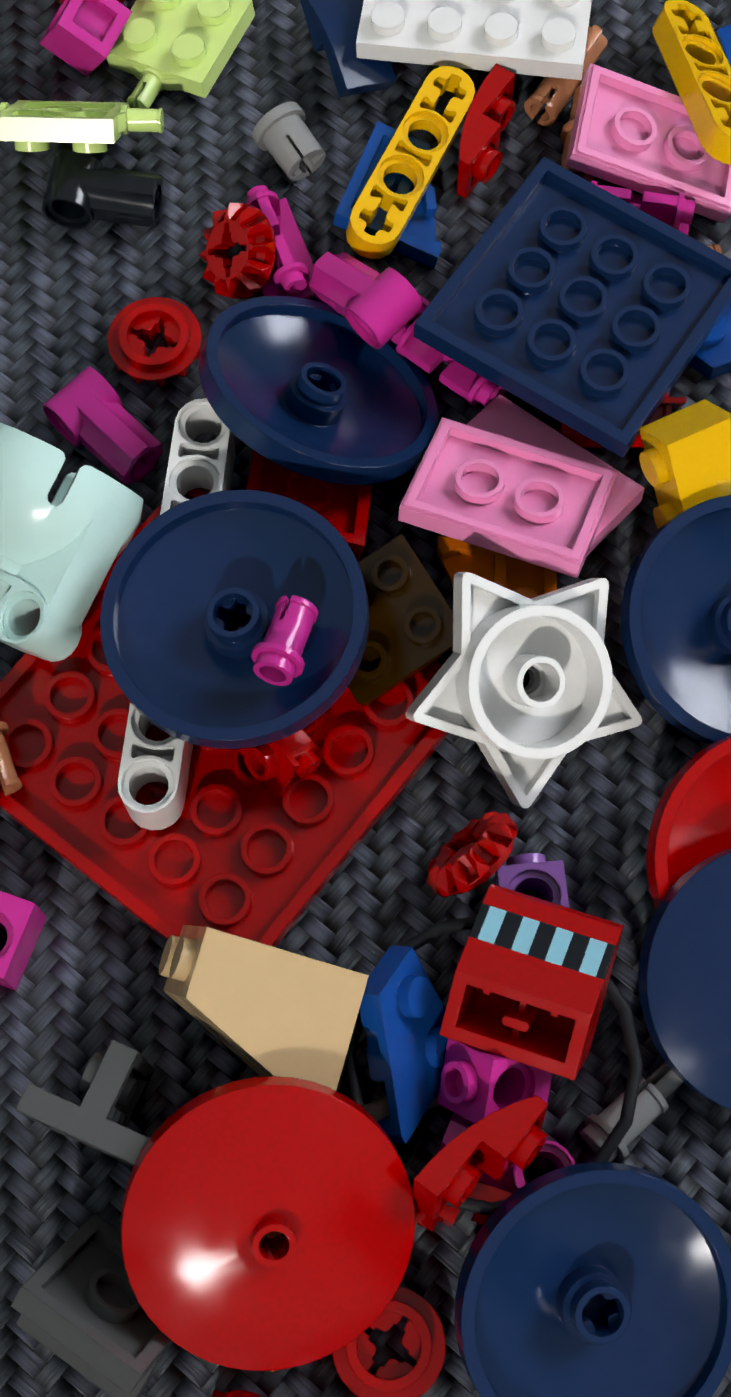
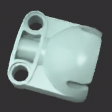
[0,423,144,662]

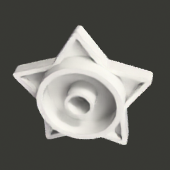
[405,572,642,808]

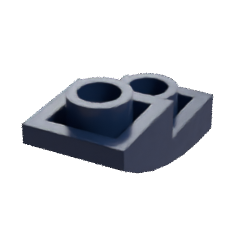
[300,0,396,97]

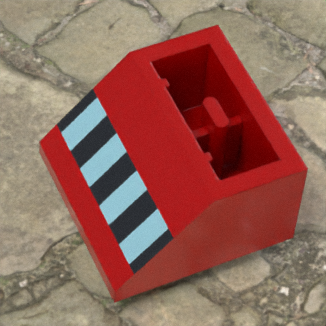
[439,884,624,1080]

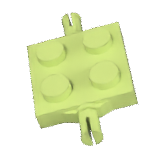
[107,0,255,108]
[0,100,164,153]

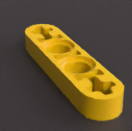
[652,0,731,165]
[346,66,475,259]

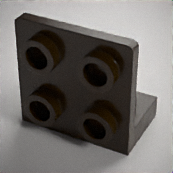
[348,534,453,706]

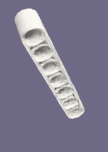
[118,398,236,830]

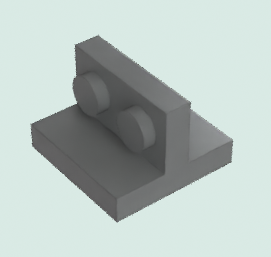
[15,1039,155,1167]
[11,1213,173,1397]

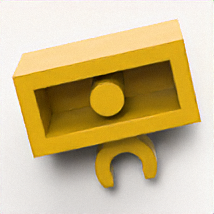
[639,399,731,529]

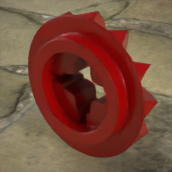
[198,202,276,299]
[107,297,202,386]
[426,811,518,897]
[332,1286,446,1397]

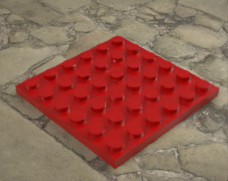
[0,488,449,947]

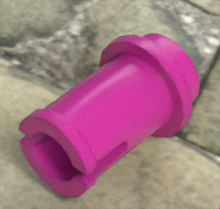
[251,595,319,686]

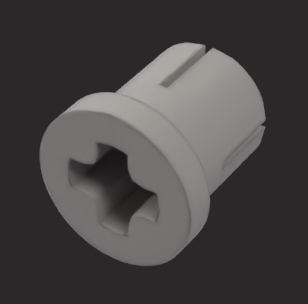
[252,101,326,181]

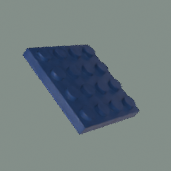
[413,157,731,458]

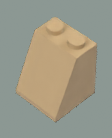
[159,925,369,1091]

